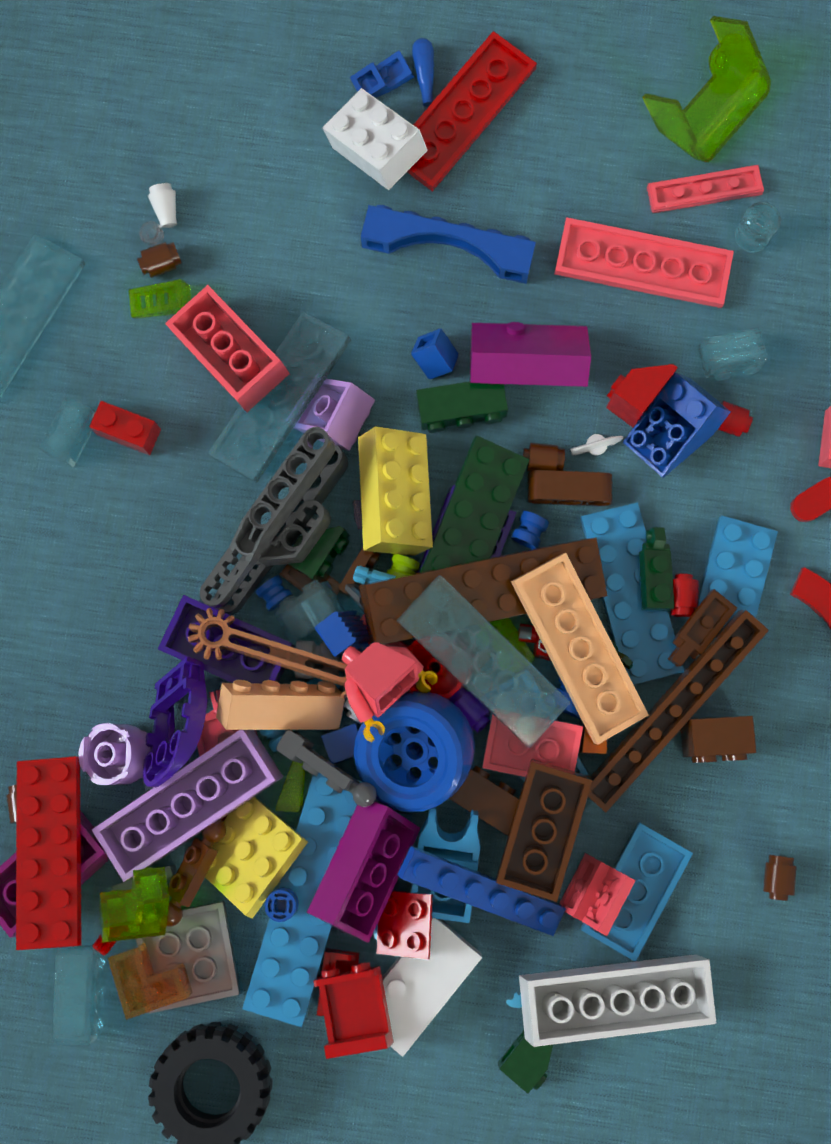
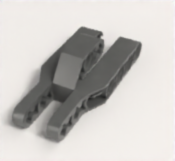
[200,427,348,615]

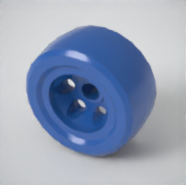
[354,691,475,812]

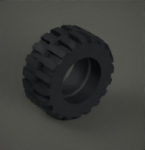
[148,1022,273,1144]

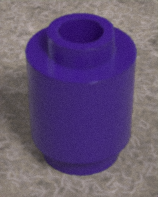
[449,688,491,733]

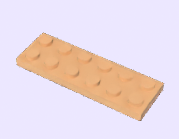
[511,553,649,745]

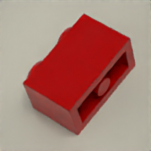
[89,401,161,456]

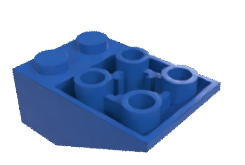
[623,372,731,478]

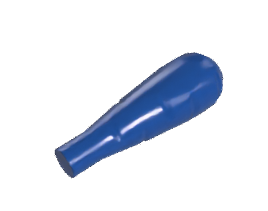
[412,38,434,107]

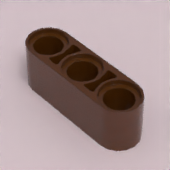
[528,470,612,506]

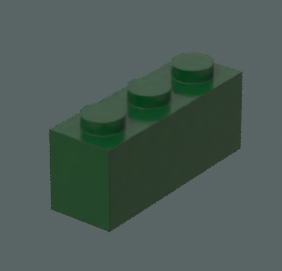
[416,381,508,433]

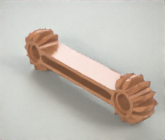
[188,608,347,699]

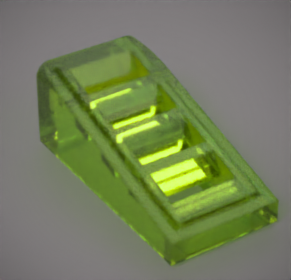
[129,279,191,318]
[275,761,305,812]

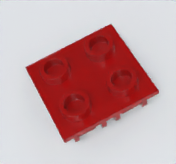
[376,891,433,960]

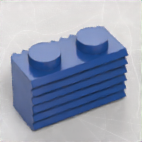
[314,610,370,657]

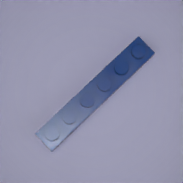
[397,846,566,936]

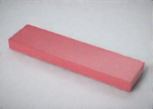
[647,165,764,214]

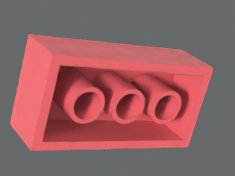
[165,285,290,412]

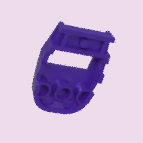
[143,656,208,788]

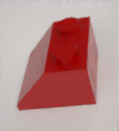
[606,364,678,428]

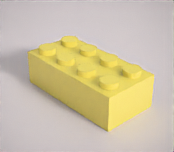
[358,426,433,556]

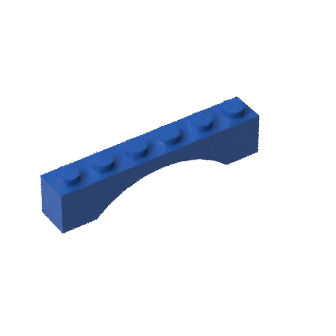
[361,205,536,284]

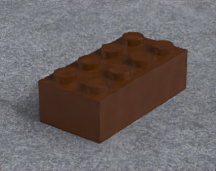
[496,759,592,902]

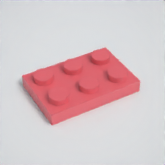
[482,708,583,777]

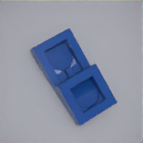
[350,50,415,98]

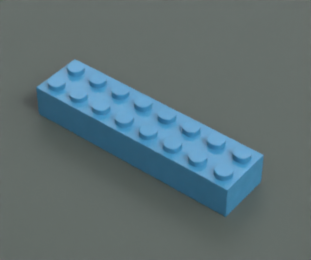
[242,773,362,1028]

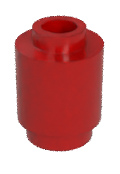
[718,401,753,437]
[671,574,699,617]

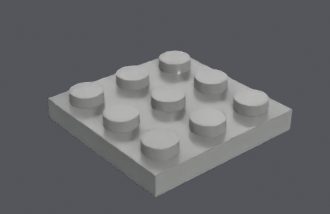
[133,901,241,1014]

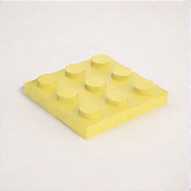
[205,797,308,919]

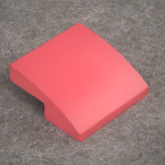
[559,853,636,936]

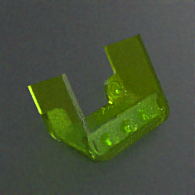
[642,16,771,162]

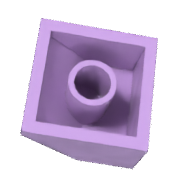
[293,377,375,451]

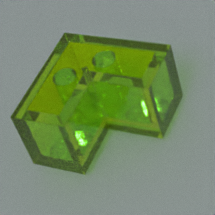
[99,867,170,943]

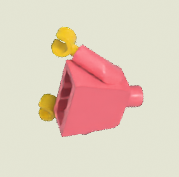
[342,642,437,742]

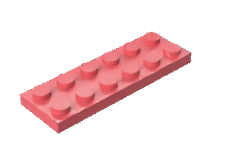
[554,217,734,308]

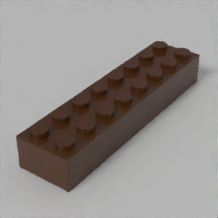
[359,537,608,645]

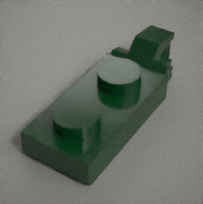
[639,527,674,611]

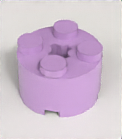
[79,723,150,785]

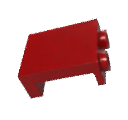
[313,962,394,1059]

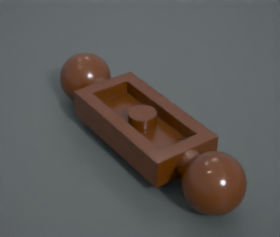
[158,819,226,927]

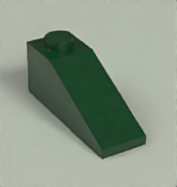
[498,1030,553,1094]

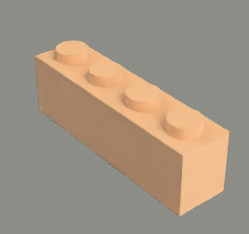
[216,680,345,730]

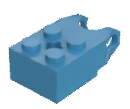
[411,807,481,923]

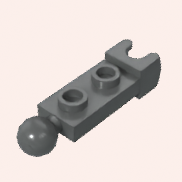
[276,729,377,807]

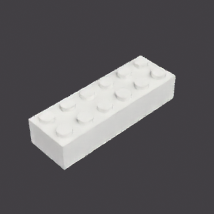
[519,954,716,1047]

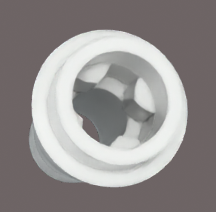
[148,183,177,228]

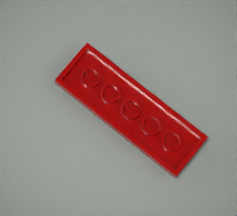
[407,31,537,192]
[16,756,82,950]

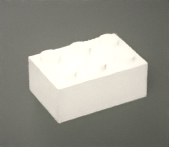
[323,88,428,190]

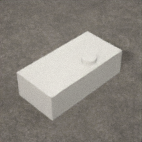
[382,918,482,1057]

